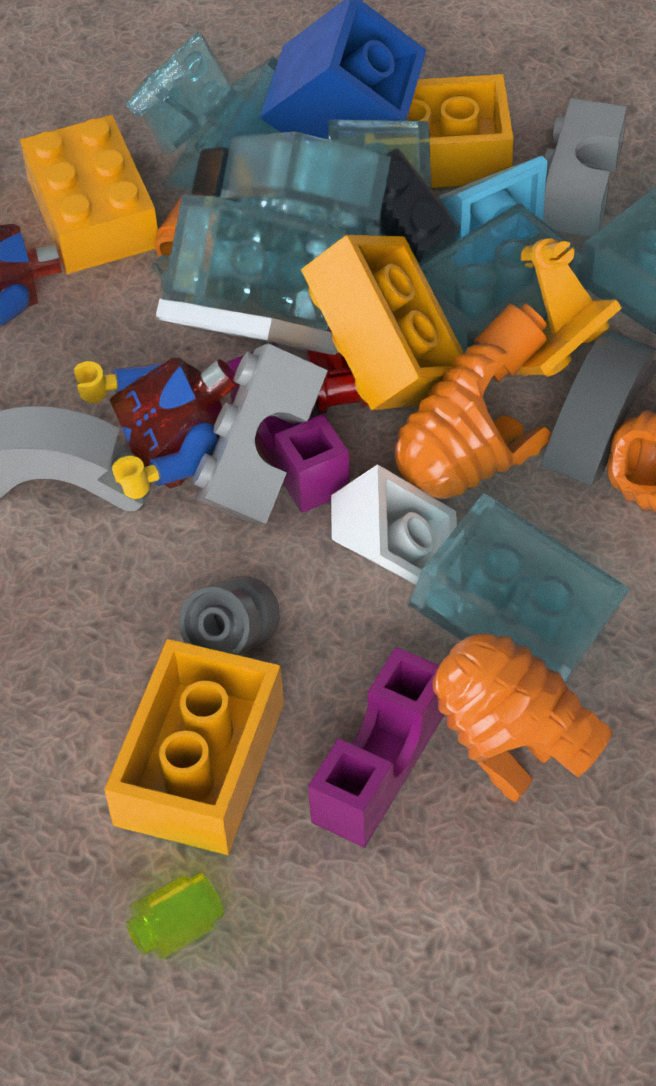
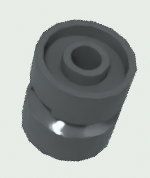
[179,576,280,655]

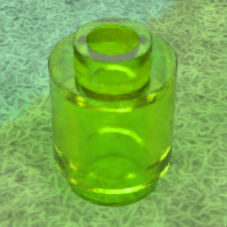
[125,872,224,961]

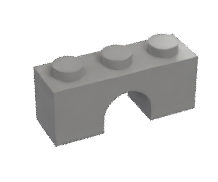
[542,98,627,238]
[193,343,328,525]

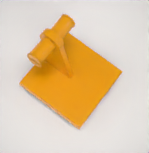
[515,238,622,377]

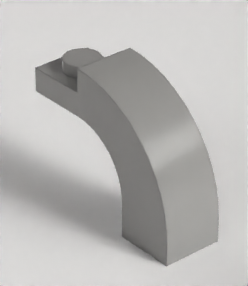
[0,406,150,511]

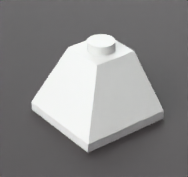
[331,464,461,602]

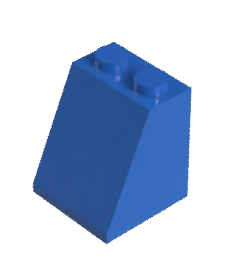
[259,0,426,144]

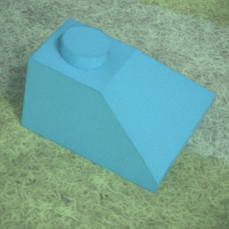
[438,156,548,270]

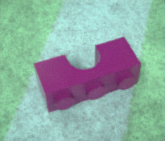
[227,343,350,513]
[308,647,444,848]

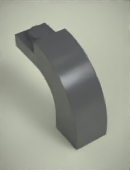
[540,330,656,486]

